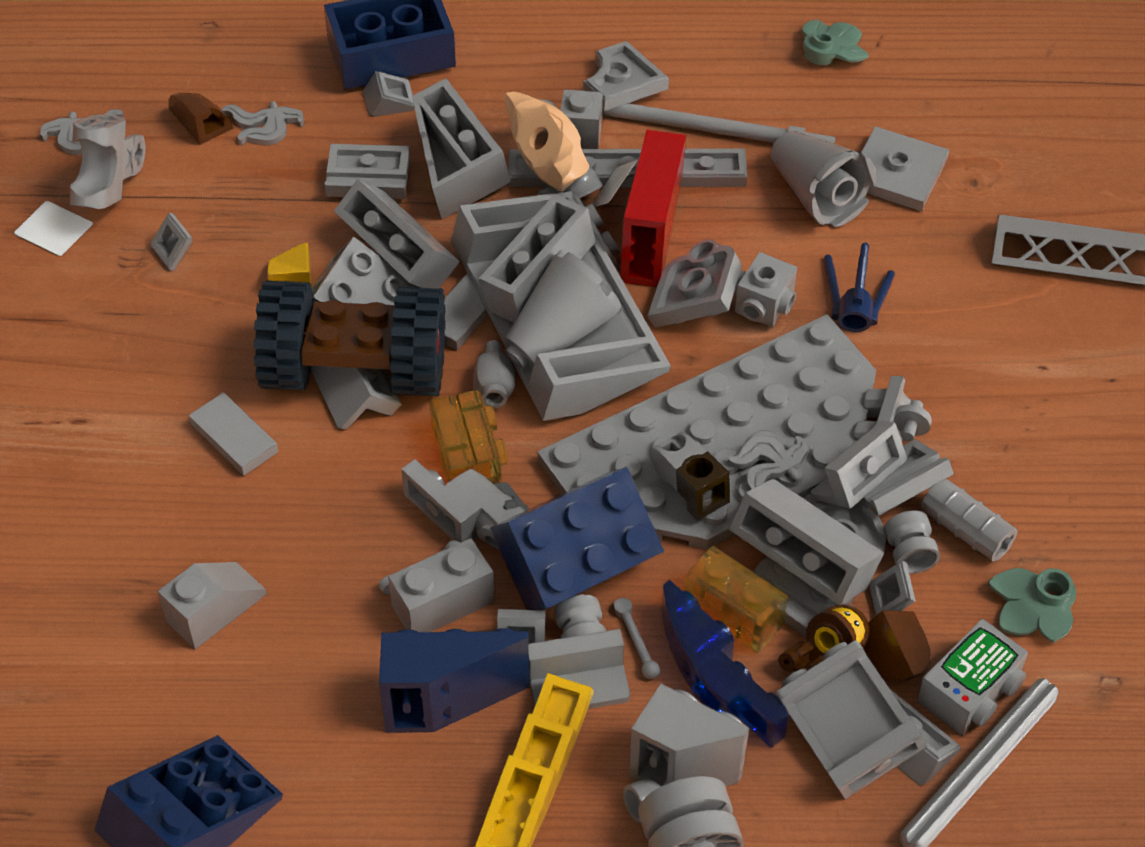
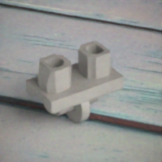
[854,376,932,441]

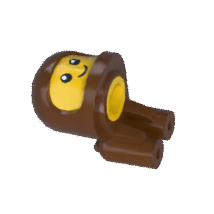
[778,604,870,672]

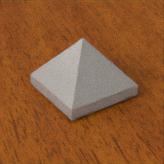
[150,213,193,271]
[869,561,916,615]

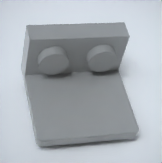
[312,236,418,305]

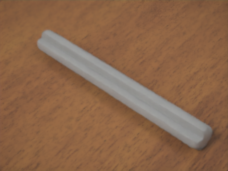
[899,678,1059,847]

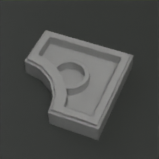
[583,41,669,111]

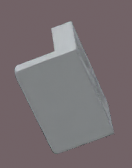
[311,366,402,430]
[811,420,907,509]
[529,629,630,709]

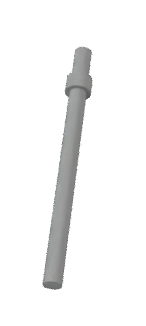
[603,103,836,144]

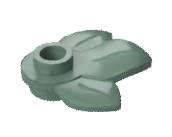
[801,20,869,65]
[988,568,1077,643]

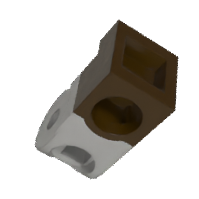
[650,432,730,521]

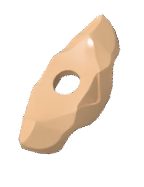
[505,92,589,192]

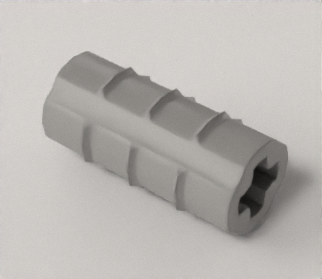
[921,478,1018,562]

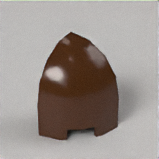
[168,93,233,144]
[863,610,931,682]

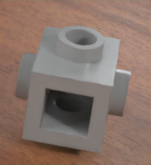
[734,252,798,328]

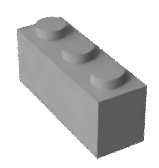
[334,179,460,288]
[479,194,596,323]
[729,479,884,606]

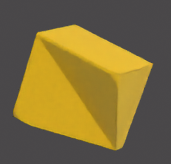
[267,243,312,288]

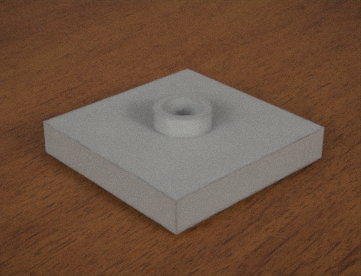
[861,126,949,211]

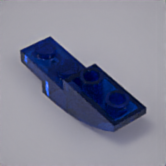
[661,580,789,748]

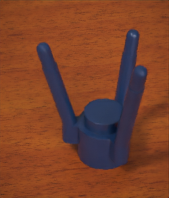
[824,242,895,332]

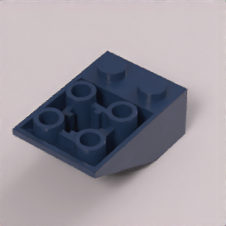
[379,628,529,733]
[94,735,283,847]

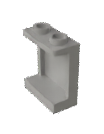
[776,640,927,800]

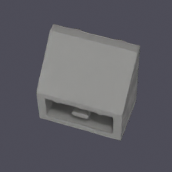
[629,683,749,786]

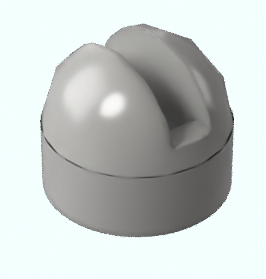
[623,779,661,823]

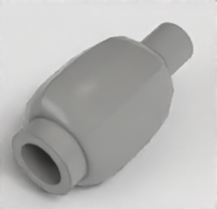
[472,340,515,408]

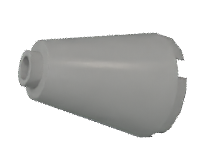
[771,131,877,227]
[504,251,622,369]

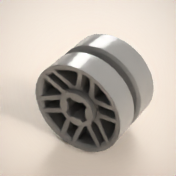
[638,776,744,847]

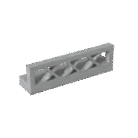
[991,214,1145,285]

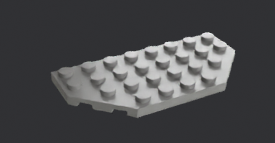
[537,314,876,550]

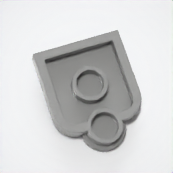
[647,239,742,328]

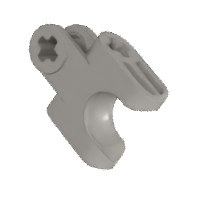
[69,115,145,209]

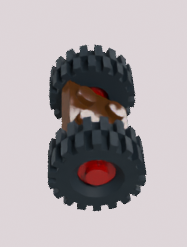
[254,281,446,396]

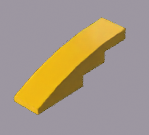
[475,673,594,847]

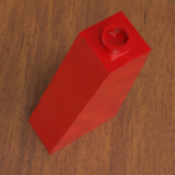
[620,130,686,287]

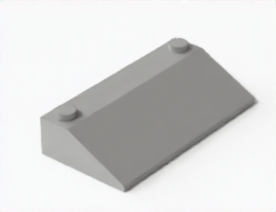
[451,191,671,421]

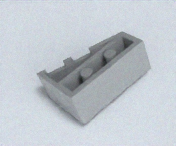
[412,78,511,220]

